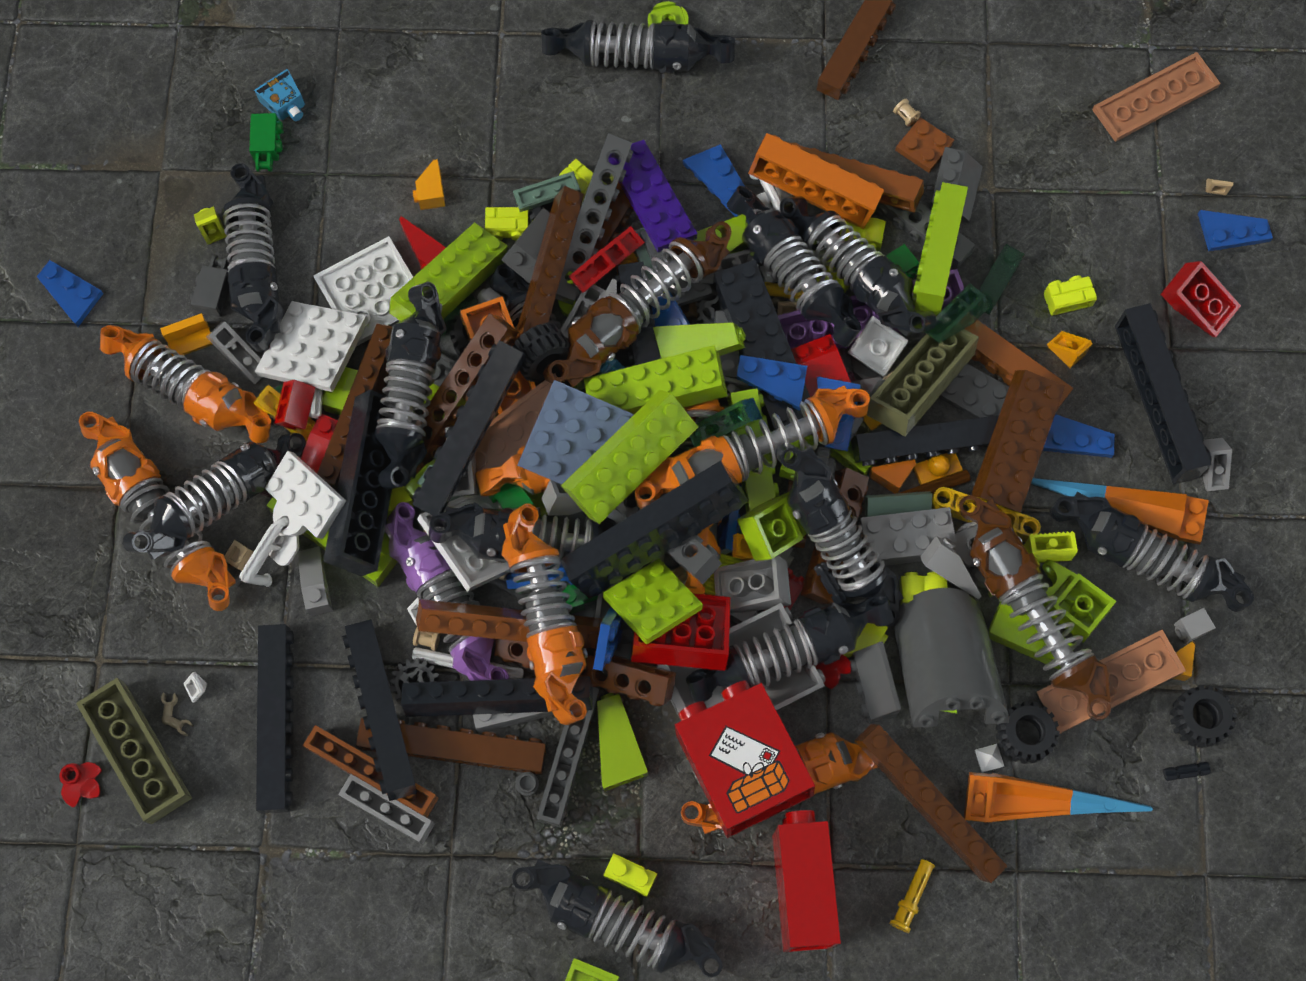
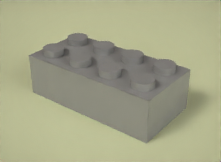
[858,507,958,566]

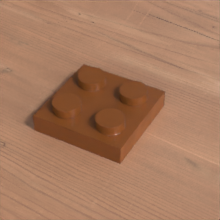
[895,117,954,173]

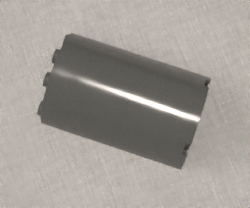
[893,588,1009,728]

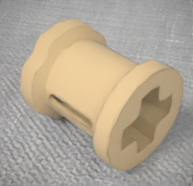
[893,98,921,127]
[413,627,441,651]

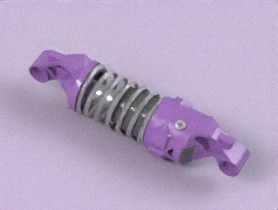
[385,502,509,681]

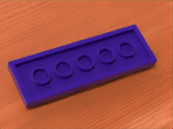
[609,140,697,252]

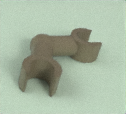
[161,693,193,736]

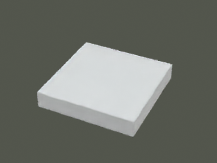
[847,316,909,377]

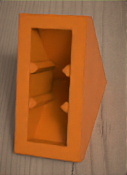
[869,459,916,494]

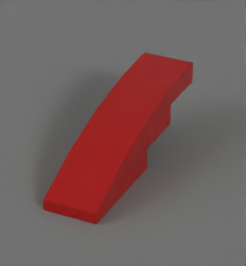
[569,226,645,293]

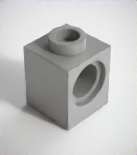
[1174,608,1216,644]

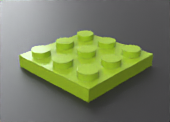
[603,559,703,645]

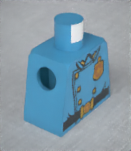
[254,69,305,121]

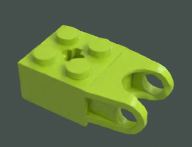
[737,492,807,561]
[1042,560,1116,643]

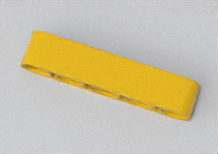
[932,487,1041,542]

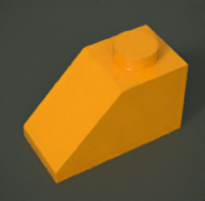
[413,159,445,210]

